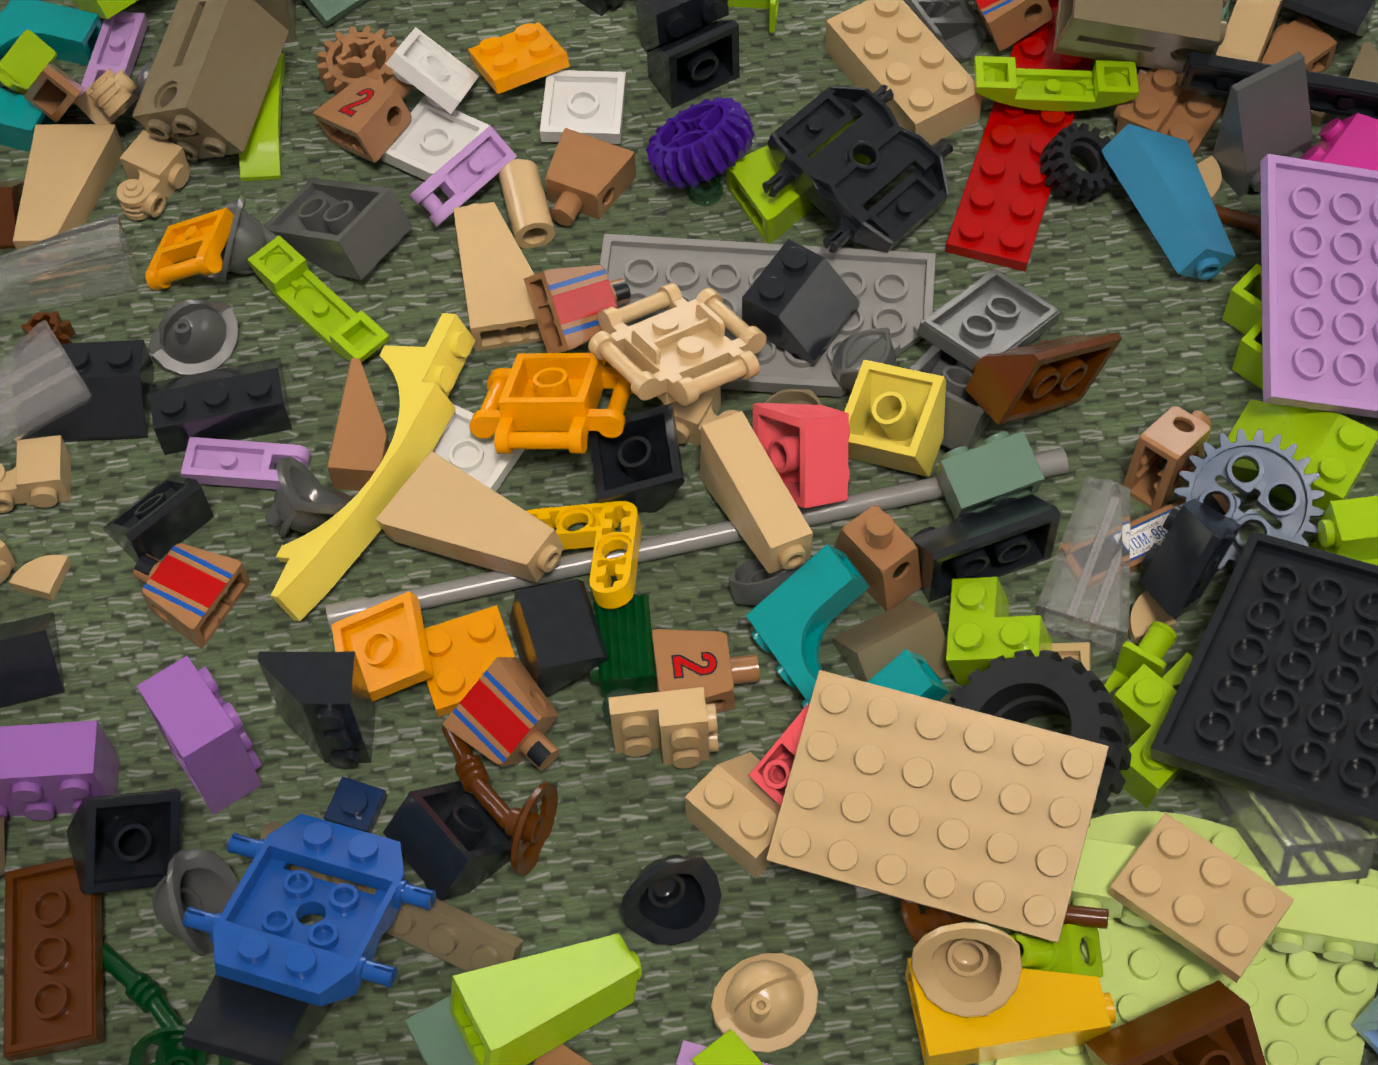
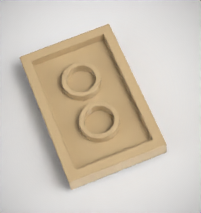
[1108,813,1294,983]

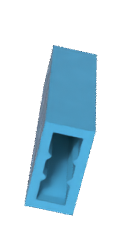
[1102,123,1236,281]

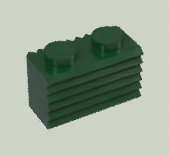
[590,593,657,698]

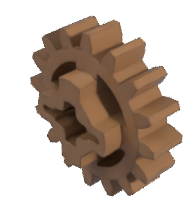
[317,25,398,95]

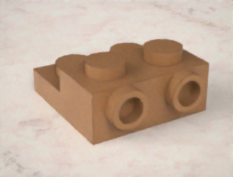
[1114,68,1225,157]

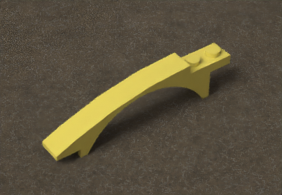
[270,313,476,621]

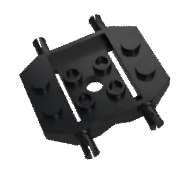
[762,85,953,253]

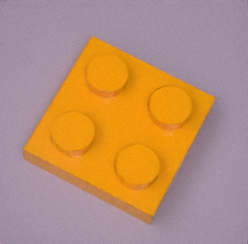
[468,22,570,94]
[331,591,433,702]
[424,605,515,717]

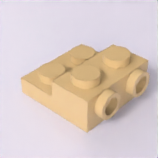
[608,687,719,769]

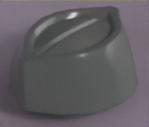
[832,327,897,390]
[729,558,803,605]

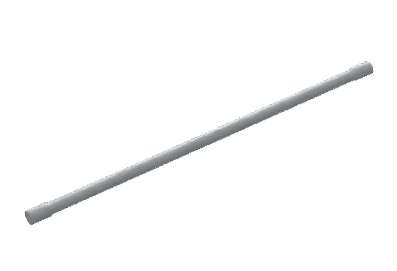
[325,448,1069,631]

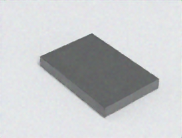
[917,269,1061,370]

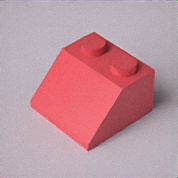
[753,403,850,508]

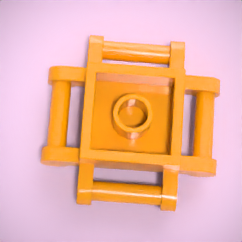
[469,353,633,454]

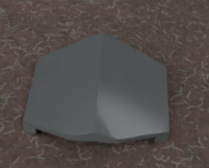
[905,0,990,63]

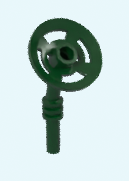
[103,943,232,1065]

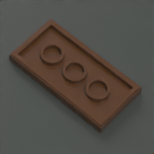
[3,857,104,1061]

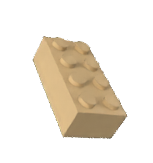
[825,0,982,145]

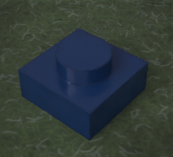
[323,776,388,833]

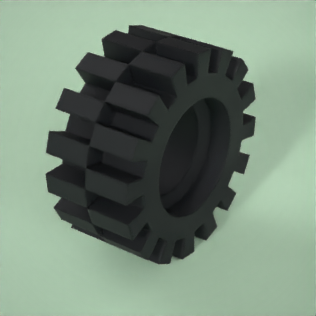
[1039,123,1117,204]

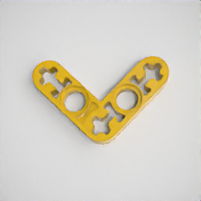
[526,501,642,609]

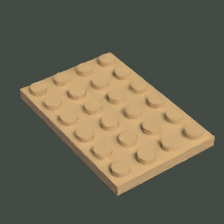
[766,670,1109,944]

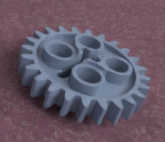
[1174,429,1325,570]

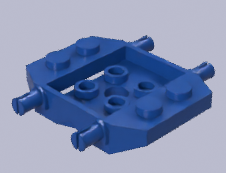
[182,814,436,1007]

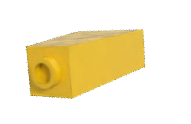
[905,958,1116,1065]

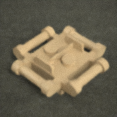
[588,283,767,406]

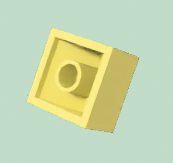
[844,360,946,477]

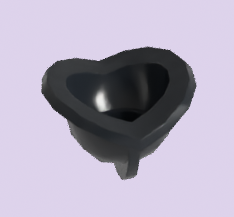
[619,854,722,946]

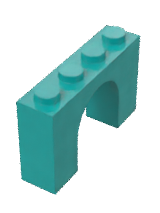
[0,0,102,152]
[746,544,950,708]

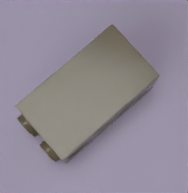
[132,0,289,161]
[1053,0,1228,73]

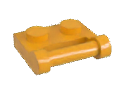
[145,207,234,291]

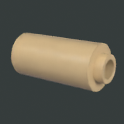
[499,159,555,249]

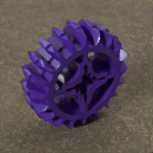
[646,97,755,189]

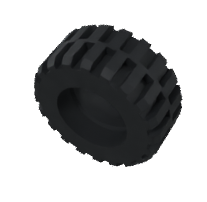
[950,649,1132,826]

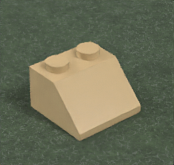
[685,752,781,878]

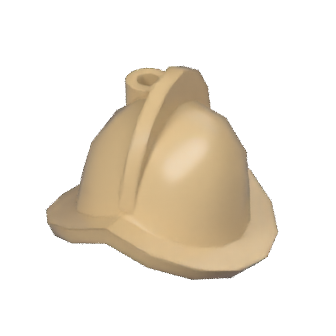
[911,922,1022,1018]
[711,953,818,1053]

